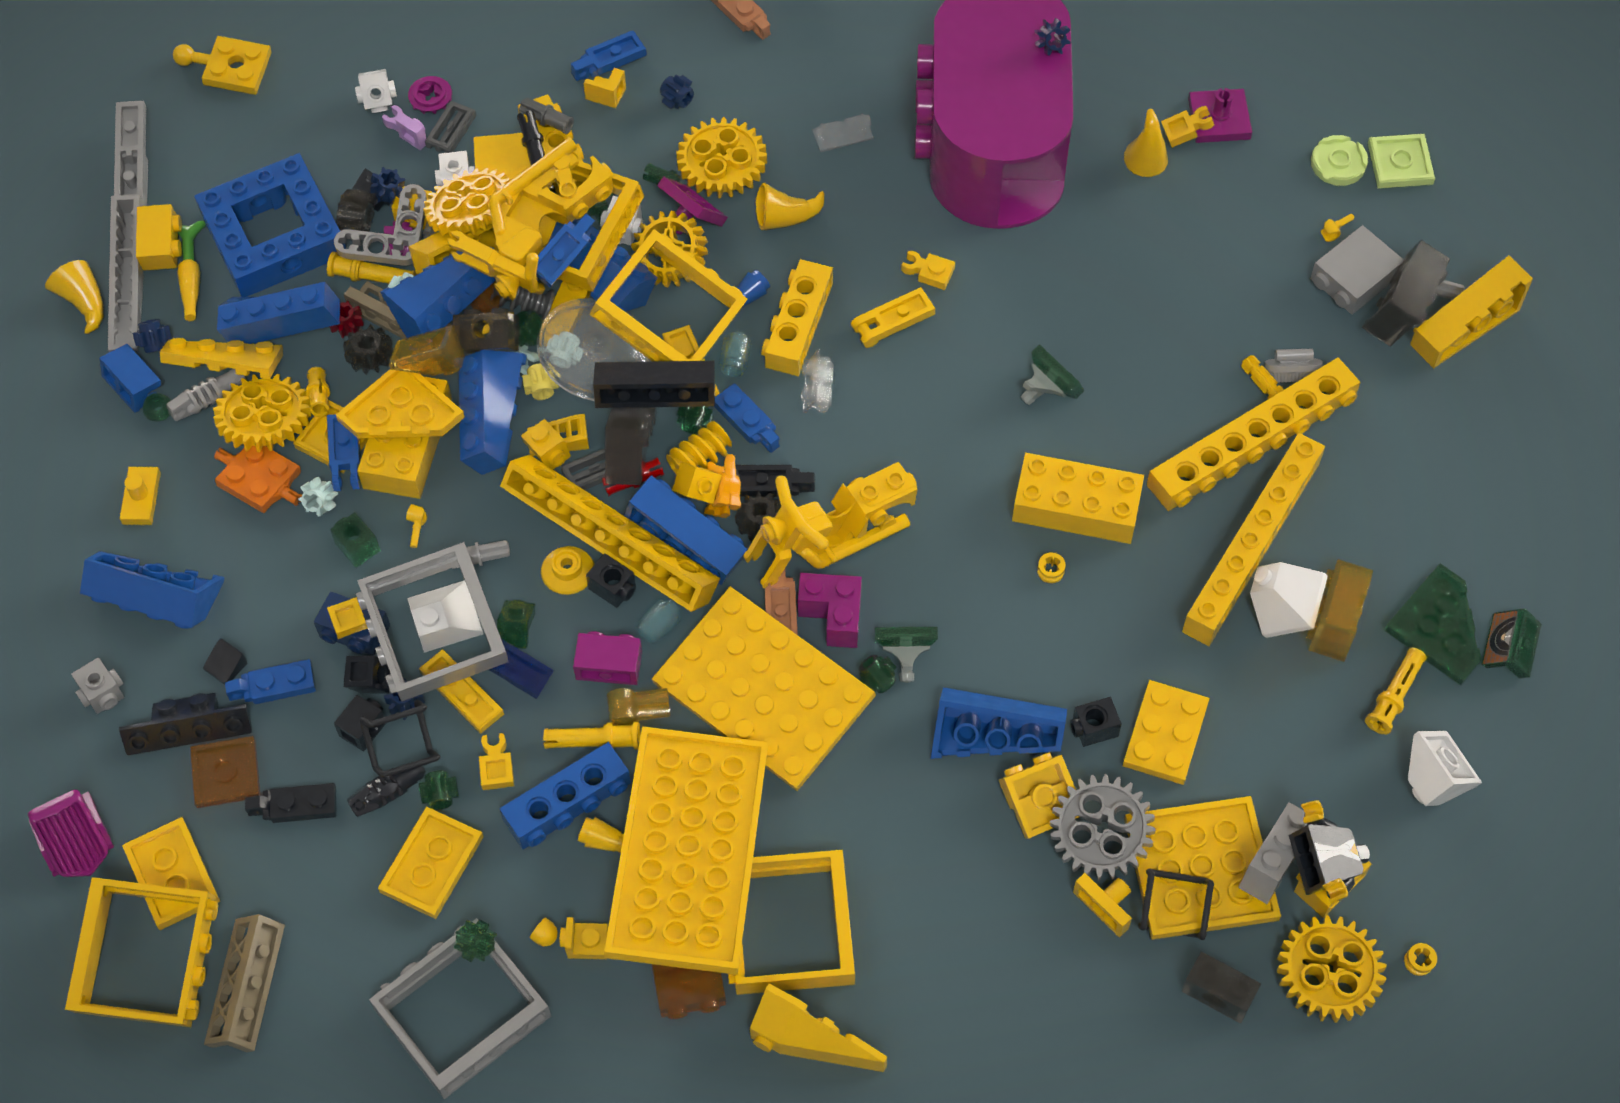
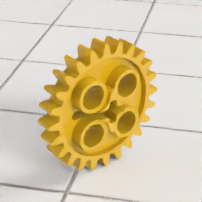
[676,117,767,198]
[423,168,511,238]
[213,374,312,452]
[1277,915,1387,1023]

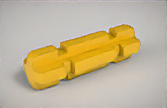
[1241,355,1284,399]

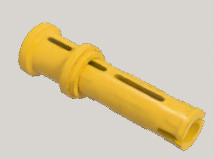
[327,251,416,284]
[1365,648,1427,735]
[543,722,641,750]

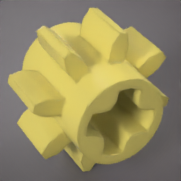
[521,363,559,400]

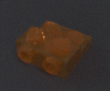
[652,964,726,1019]

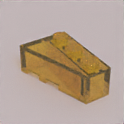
[1306,559,1374,662]

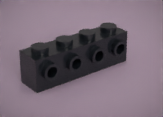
[593,361,715,408]

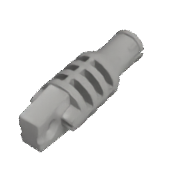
[167,369,246,421]

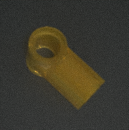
[607,688,671,725]

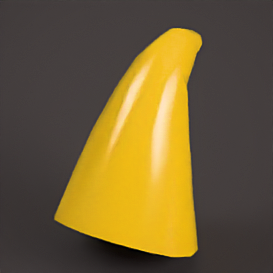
[1124,108,1168,177]
[756,183,824,230]
[45,260,103,334]

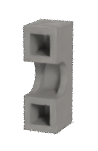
[1238,802,1307,904]

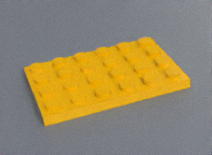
[652,586,876,791]

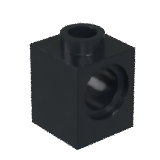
[586,554,636,608]
[343,656,391,694]
[334,695,386,752]
[1070,696,1122,747]

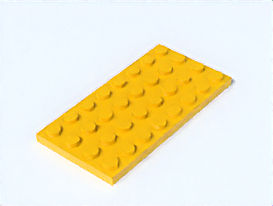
[604,726,768,975]

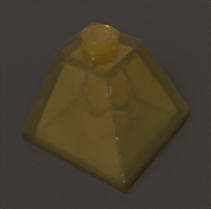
[389,325,465,376]

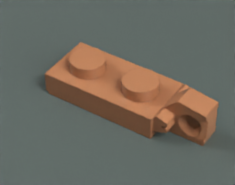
[711,0,771,40]
[765,569,798,635]

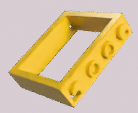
[495,150,644,292]
[589,229,748,362]
[728,850,855,995]
[65,877,218,1028]

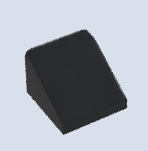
[203,638,248,685]

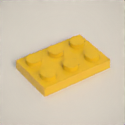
[1123,680,1210,785]
[378,806,484,919]
[122,817,221,930]

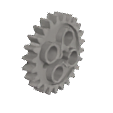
[1050,774,1156,880]

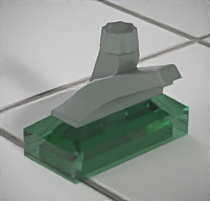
[1021,344,1085,405]
[875,627,938,682]

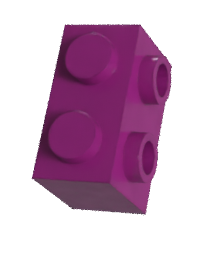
[573,631,642,685]

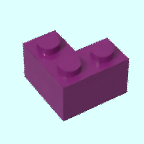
[798,573,862,648]

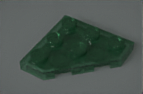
[1384,563,1481,685]

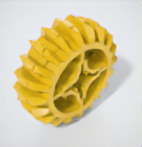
[631,210,708,288]

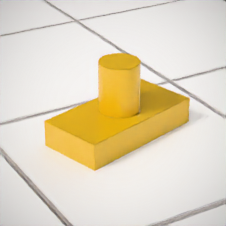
[120,467,161,525]
[1073,873,1132,938]

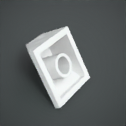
[1250,562,1328,638]
[407,580,483,653]
[1408,731,1482,806]

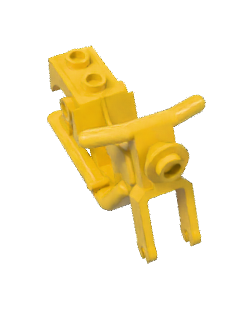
[448,137,614,300]
[743,462,918,589]

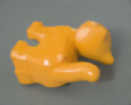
[704,454,741,518]

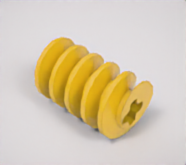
[666,421,732,475]

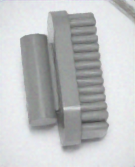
[1265,349,1323,383]

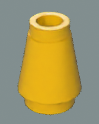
[578,817,624,853]

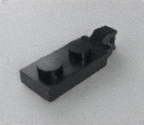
[735,465,815,497]
[245,783,336,823]

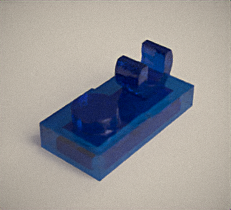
[489,639,554,699]

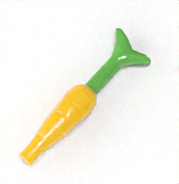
[177,221,206,321]

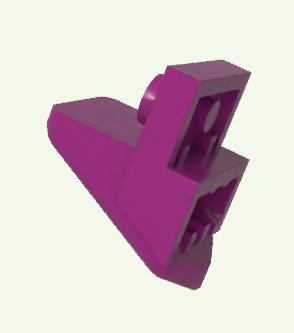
[28,790,114,877]

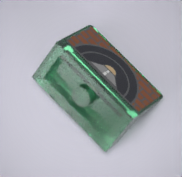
[1482,608,1542,679]

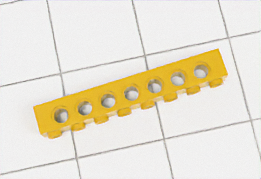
[1147,357,1361,512]
[1182,433,1325,646]
[500,454,720,612]

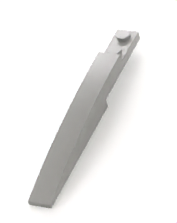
[108,100,148,352]

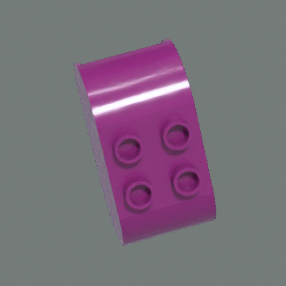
[915,0,1073,229]

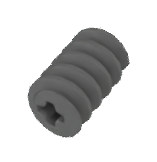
[489,282,554,324]

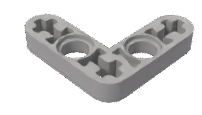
[334,184,427,266]

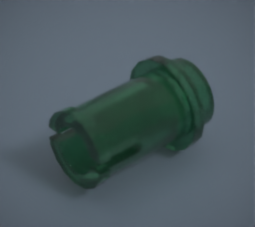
[643,163,681,185]

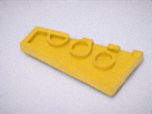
[160,338,283,379]

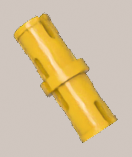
[306,367,330,417]

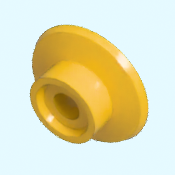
[541,546,595,595]

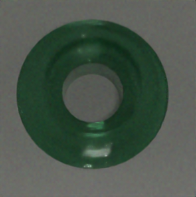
[143,393,171,422]

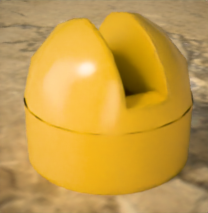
[530,917,558,946]

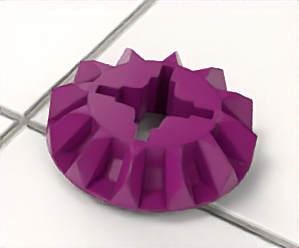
[408,76,452,114]

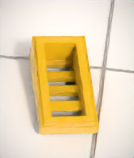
[527,414,589,456]

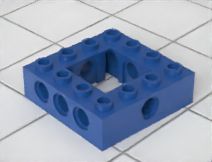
[194,153,346,297]

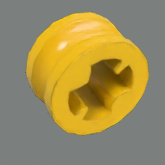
[1037,552,1066,583]
[1404,943,1437,976]

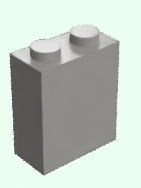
[1310,225,1405,315]

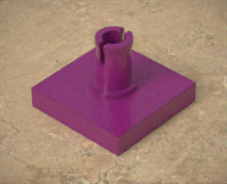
[1188,88,1252,143]
[657,176,728,235]

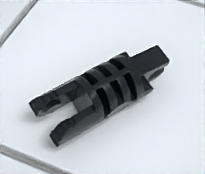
[347,761,426,817]

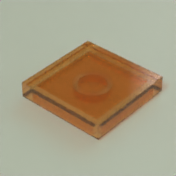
[190,736,260,808]

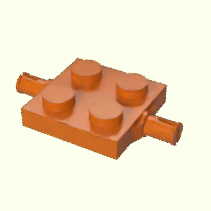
[214,446,302,514]

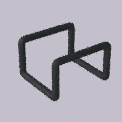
[360,700,440,778]
[1138,869,1214,940]

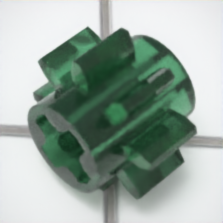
[508,310,547,347]
[676,406,714,434]
[859,655,897,693]
[418,770,459,810]
[454,919,497,962]

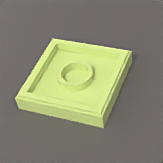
[1368,134,1435,188]

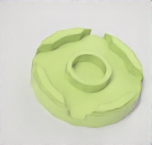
[1311,135,1368,186]

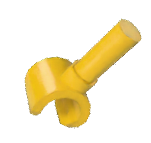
[1321,214,1354,242]
[406,504,427,548]

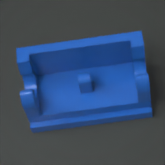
[99,344,161,413]

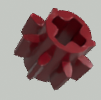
[329,300,364,338]

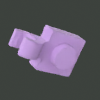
[382,105,426,150]

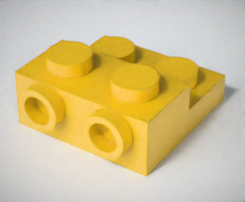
[999,752,1080,839]

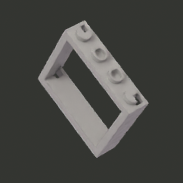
[356,542,509,701]
[369,918,551,1099]

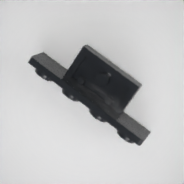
[119,693,252,755]

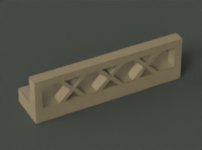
[344,281,460,360]
[204,914,285,1052]

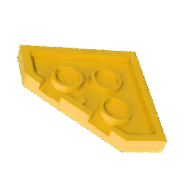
[336,359,465,438]

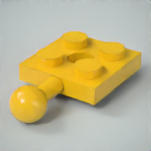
[173,36,272,95]

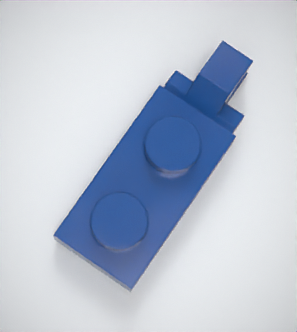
[571,30,647,81]
[536,214,595,287]
[714,383,780,453]
[225,659,316,705]

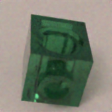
[330,512,381,568]

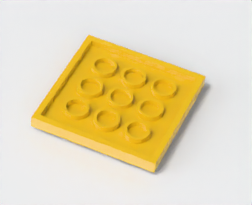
[1124,796,1281,940]

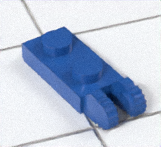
[327,414,361,492]

